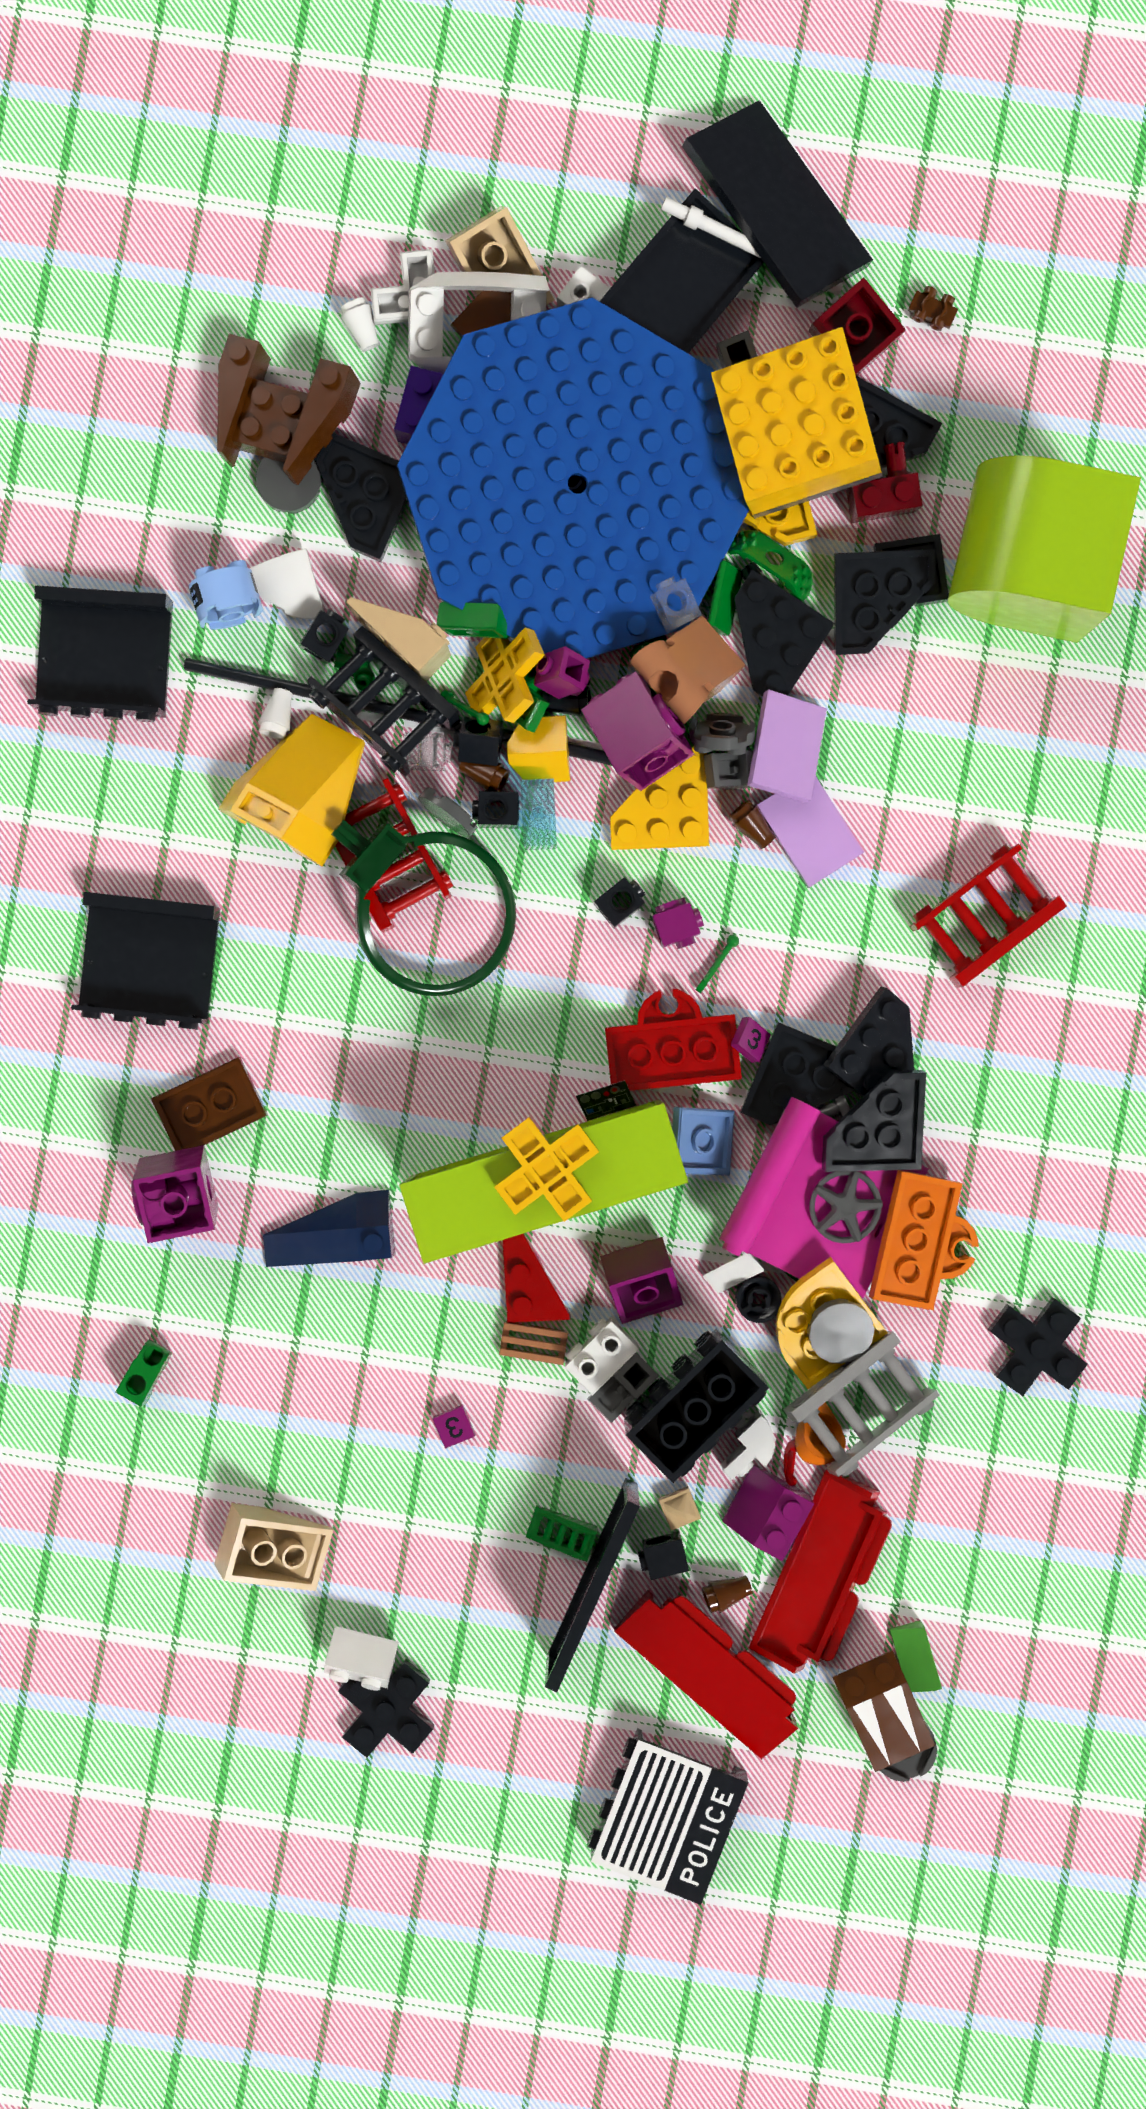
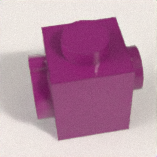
[534,646,590,699]
[652,897,704,949]

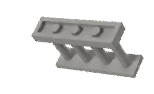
[783,1330,940,1477]

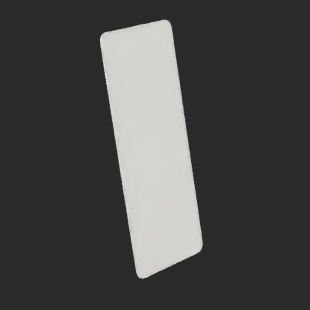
[703,1253,764,1293]

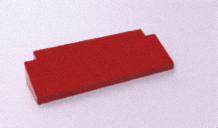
[748,1469,892,1674]
[614,1590,798,1760]

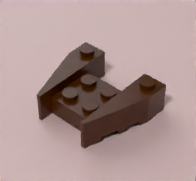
[217,334,361,485]

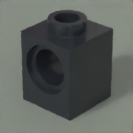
[298,609,349,664]
[453,716,503,766]
[472,791,519,829]
[594,877,646,929]
[638,1531,689,1580]

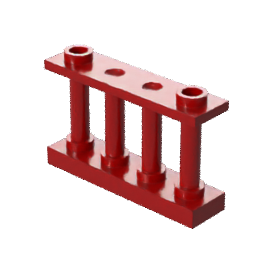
[335,778,454,933]
[909,843,1067,988]

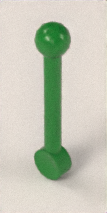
[441,690,489,725]
[695,935,739,994]

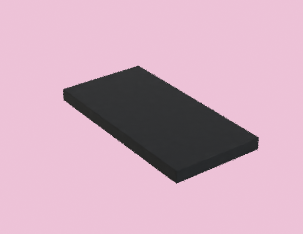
[682,100,873,308]
[600,188,764,354]
[545,1478,640,1692]

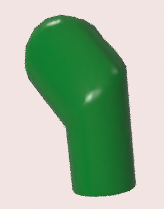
[334,651,375,691]

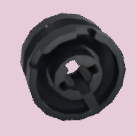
[735,1274,782,1323]

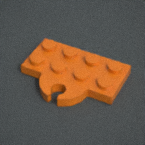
[869,1170,979,1310]

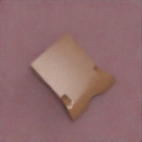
[630,615,746,724]

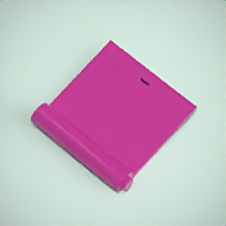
[719,1097,929,1298]

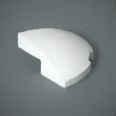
[250,548,325,619]

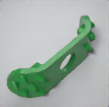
[727,530,813,601]

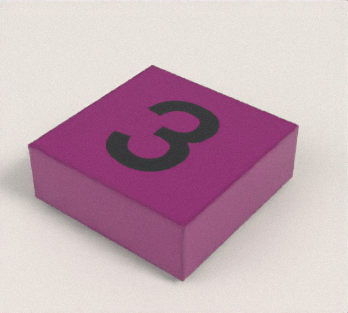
[731,1017,771,1063]
[433,1405,476,1449]

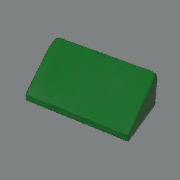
[707,560,742,636]
[436,602,510,639]

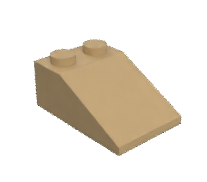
[445,206,554,305]
[346,597,451,682]
[214,1503,333,1591]

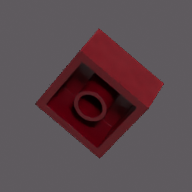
[809,277,906,376]

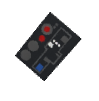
[576,1080,636,1121]

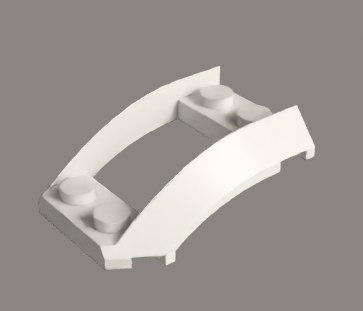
[408,272,549,374]

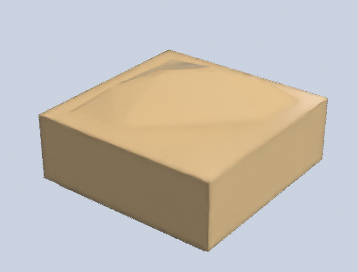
[658,1486,701,1531]

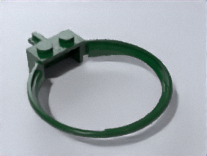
[331,819,516,996]

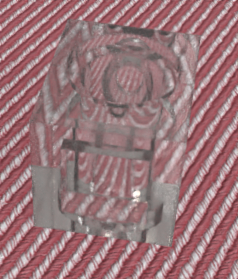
[650,576,702,633]
[404,732,452,771]

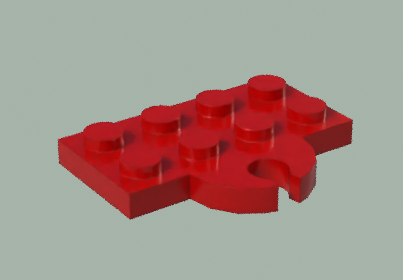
[605,989,742,1091]

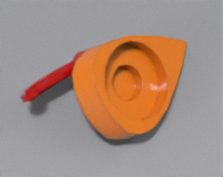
[783,1402,846,1486]

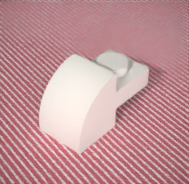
[721,1410,775,1480]

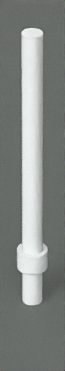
[661,197,844,296]

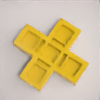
[465,627,545,723]
[494,1116,599,1222]

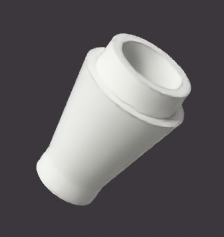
[340,297,380,352]
[258,688,293,740]

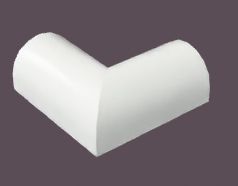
[371,249,435,325]

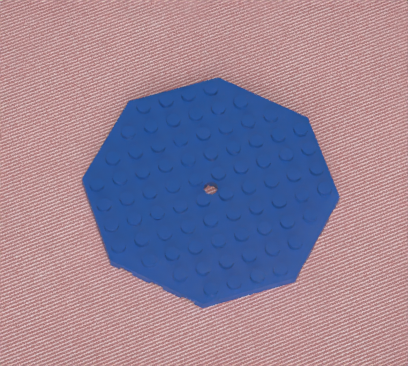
[397,297,749,659]

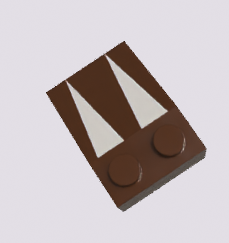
[832,1650,935,1772]

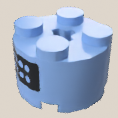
[188,560,263,630]

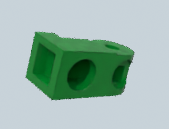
[115,1339,172,1407]

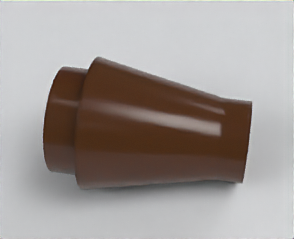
[459,762,510,792]
[729,800,776,849]
[702,1575,753,1613]

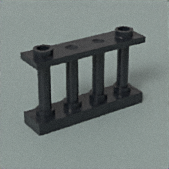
[307,626,460,777]

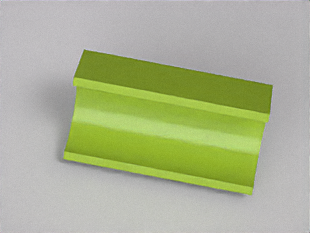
[399,1099,689,1264]

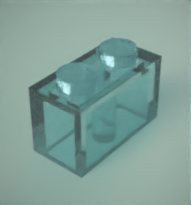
[521,778,557,850]

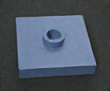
[672,1107,735,1176]

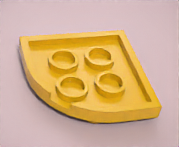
[776,1257,888,1389]

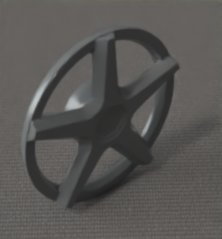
[809,1171,883,1243]

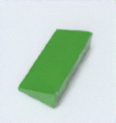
[890,1620,942,1692]

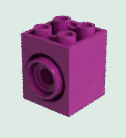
[581,671,695,791]
[131,1145,218,1243]

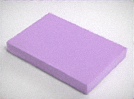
[747,689,827,803]
[757,776,864,888]

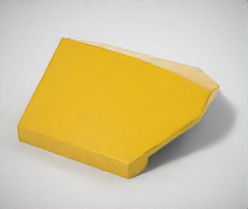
[507,715,571,784]

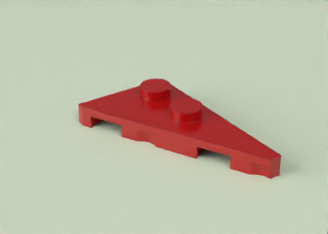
[503,1233,571,1323]

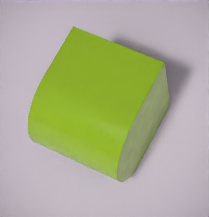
[948,455,1141,643]

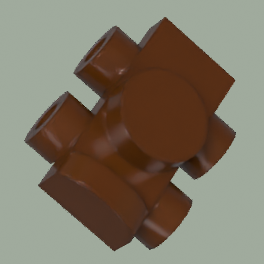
[908,286,958,331]

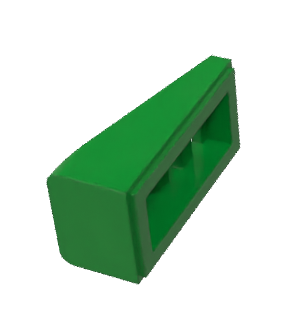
[526,1505,598,1562]

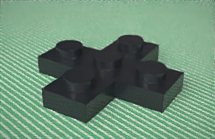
[987,1297,1088,1397]
[338,1658,434,1758]

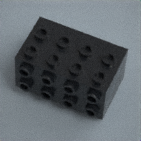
[624,1328,769,1483]

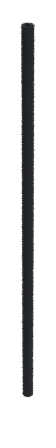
[184,658,612,766]

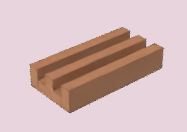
[499,1321,569,1365]

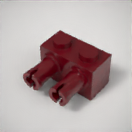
[846,442,923,524]

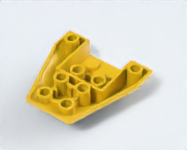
[218,714,365,867]

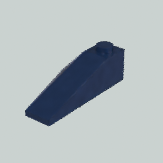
[263,1189,396,1267]

